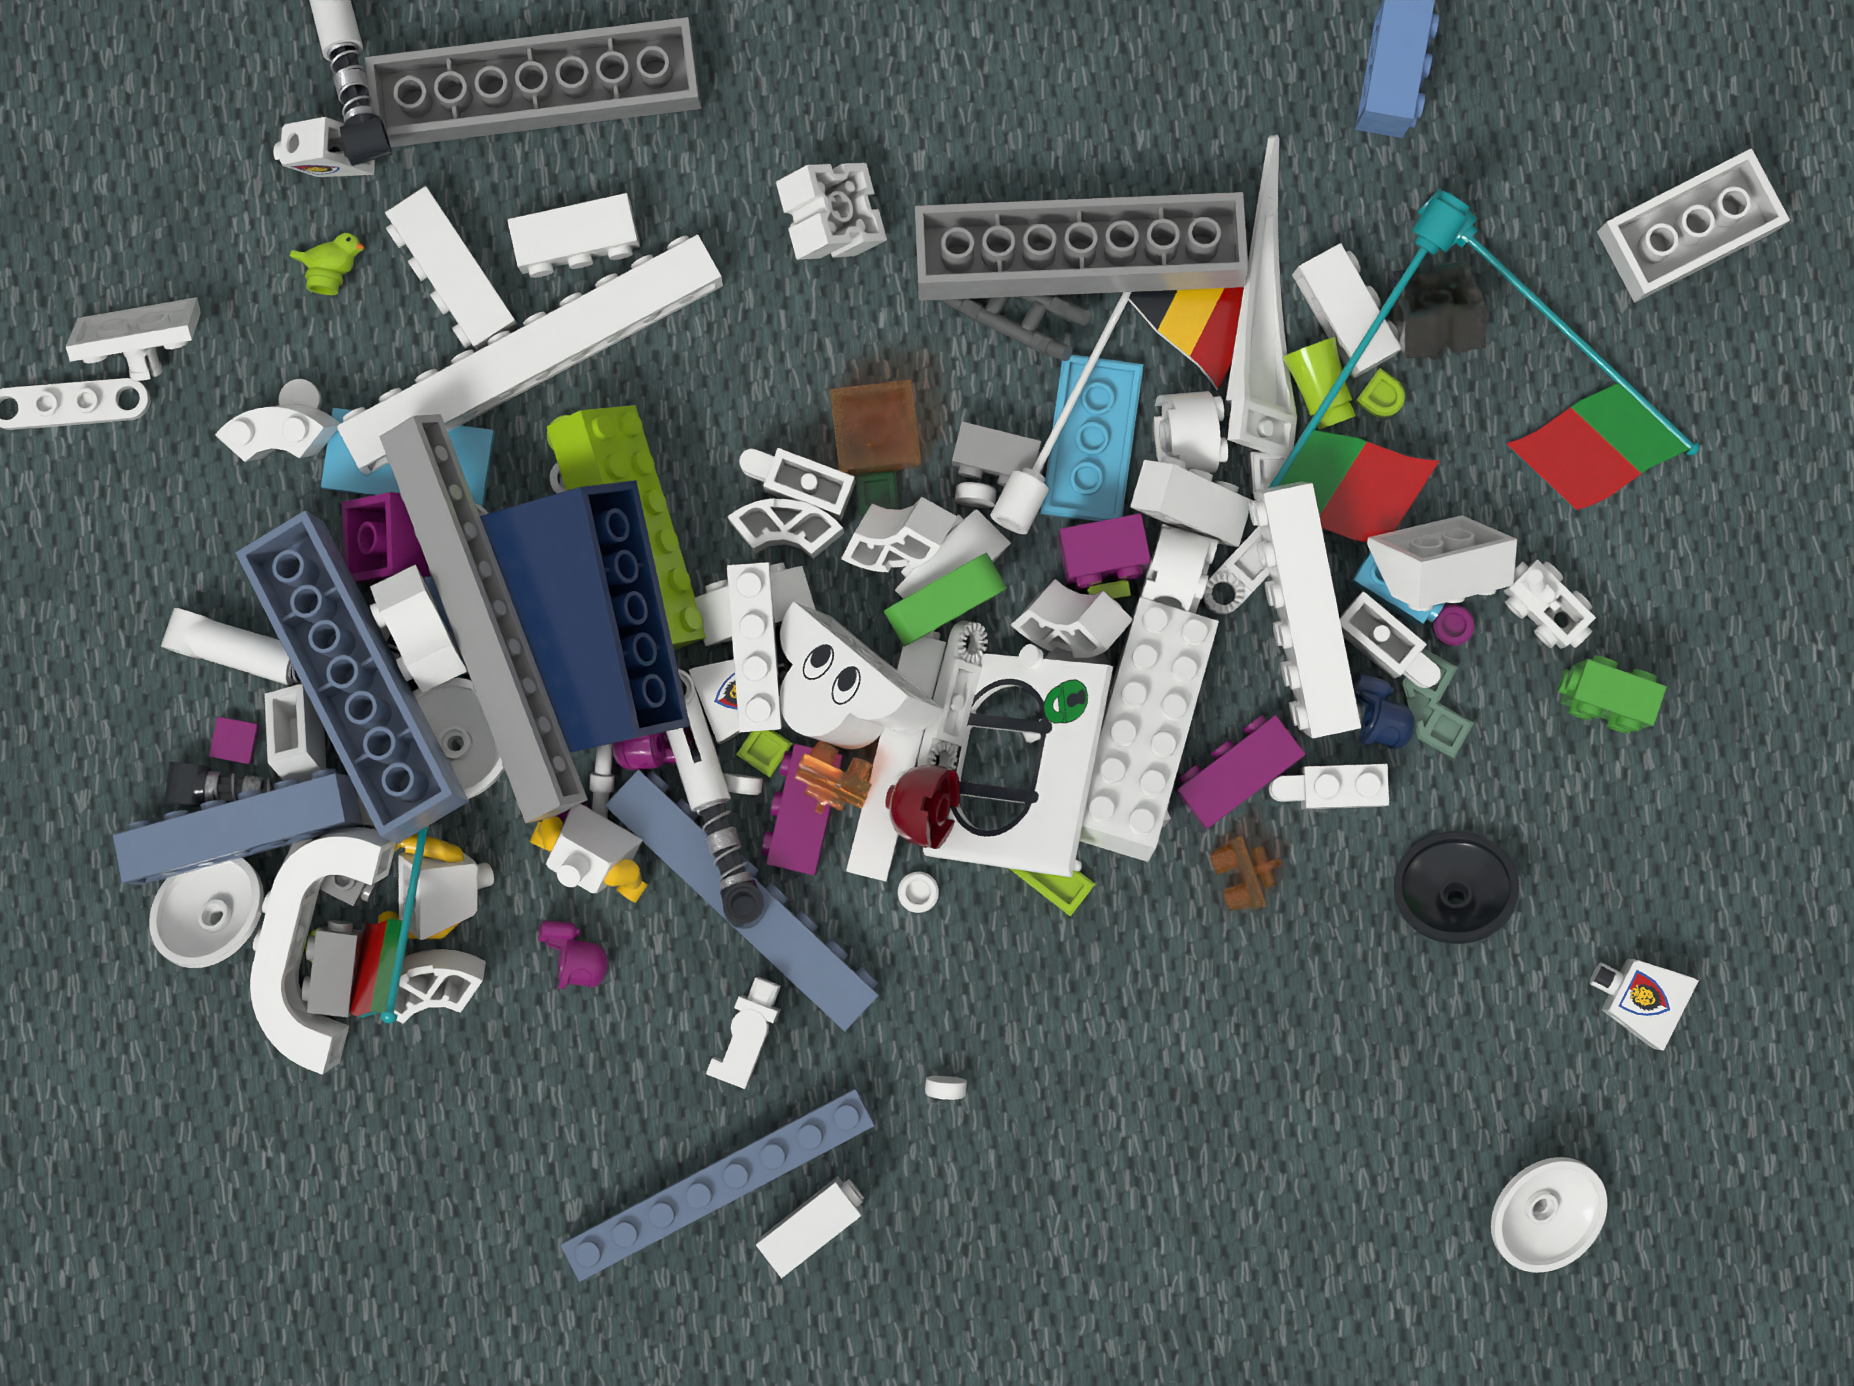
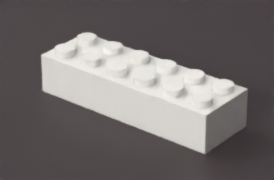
[1249,481,1361,738]
[1079,597,1219,862]

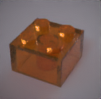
[830,379,921,475]

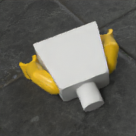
[529,804,648,903]
[378,833,494,940]

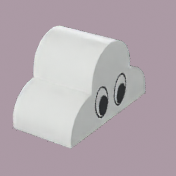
[779,601,944,749]

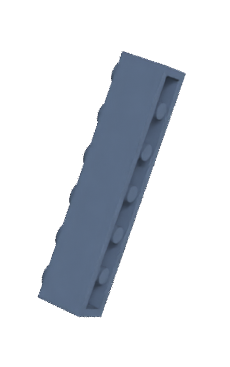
[113,769,363,885]

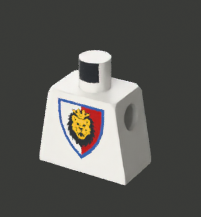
[273,117,375,177]
[689,659,787,744]
[1590,959,1698,1051]

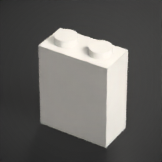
[756,1176,864,1279]

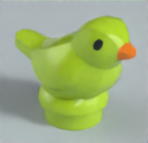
[290,233,364,295]

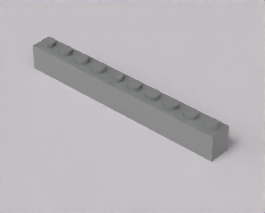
[379,414,588,823]

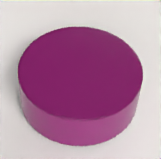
[1432,605,1474,646]

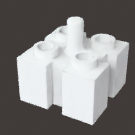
[776,163,887,260]

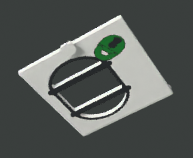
[923,644,1113,877]

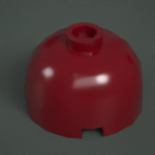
[885,765,960,849]

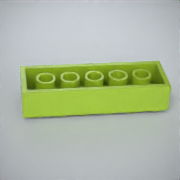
[547,405,706,651]

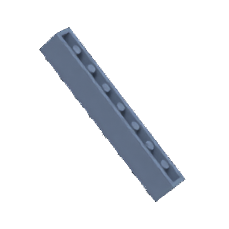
[605,769,879,1032]
[560,1087,875,1282]

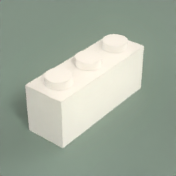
[507,193,640,277]
[1292,243,1402,380]
[1130,456,1253,547]

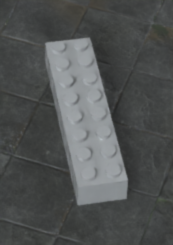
[365,17,702,147]
[915,192,1248,301]

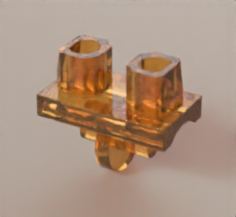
[795,741,873,815]
[1209,836,1282,911]

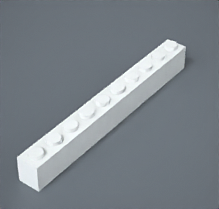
[336,235,723,476]

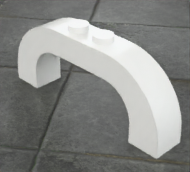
[250,827,396,1075]

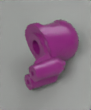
[612,726,694,770]
[538,920,608,990]

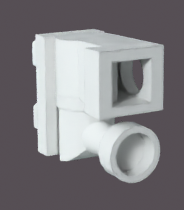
[706,977,781,1089]

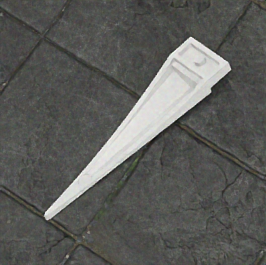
[1226,134,1297,457]

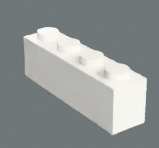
[385,186,519,351]
[727,562,783,732]

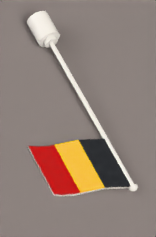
[990,287,1244,534]

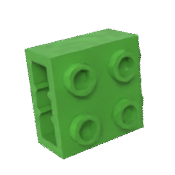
[1557,655,1667,734]

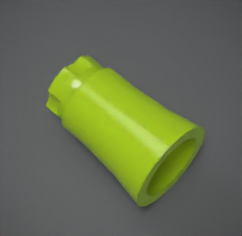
[1282,337,1355,430]

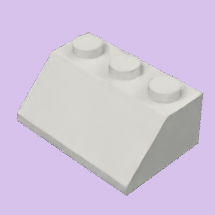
[1367,515,1517,611]

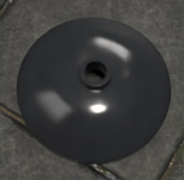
[1394,832,1519,944]

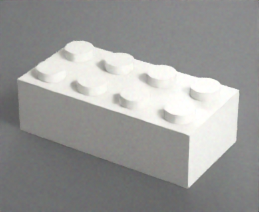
[1597,148,1790,303]

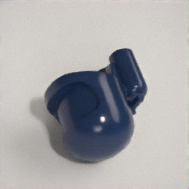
[1351,673,1415,749]

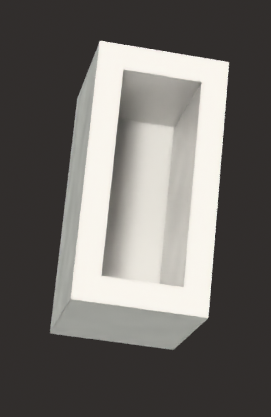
[265,683,326,783]

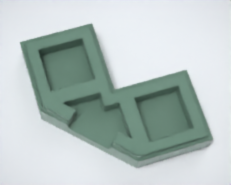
[1401,648,1474,759]

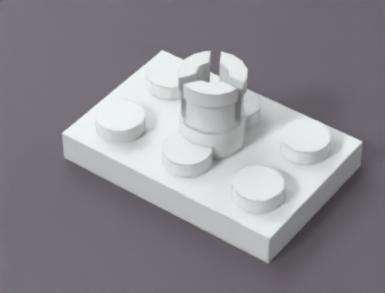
[66,297,201,381]

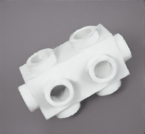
[1504,560,1596,649]

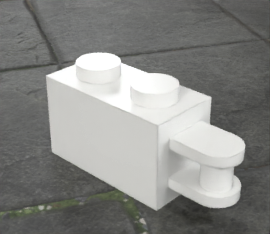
[739,448,856,521]
[1339,591,1441,688]
[1269,764,1389,809]

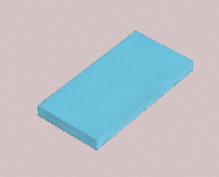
[1040,354,1144,522]
[321,408,495,508]

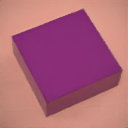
[209,717,260,765]

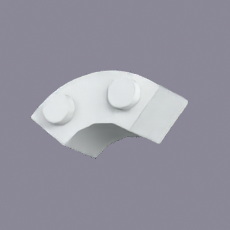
[215,404,341,462]
[841,497,957,572]
[728,498,844,559]
[895,509,1011,599]
[694,563,815,646]
[370,565,467,693]
[1011,579,1133,658]
[394,949,486,1024]

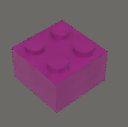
[342,492,431,585]
[1057,513,1151,591]

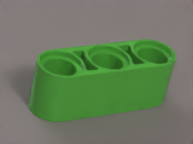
[884,552,1007,647]

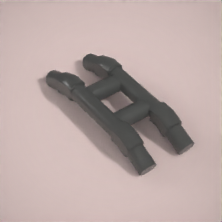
[940,295,1091,361]

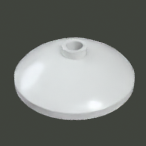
[413,678,504,799]
[149,858,264,968]
[1491,1157,1607,1273]

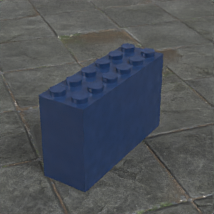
[480,480,690,753]

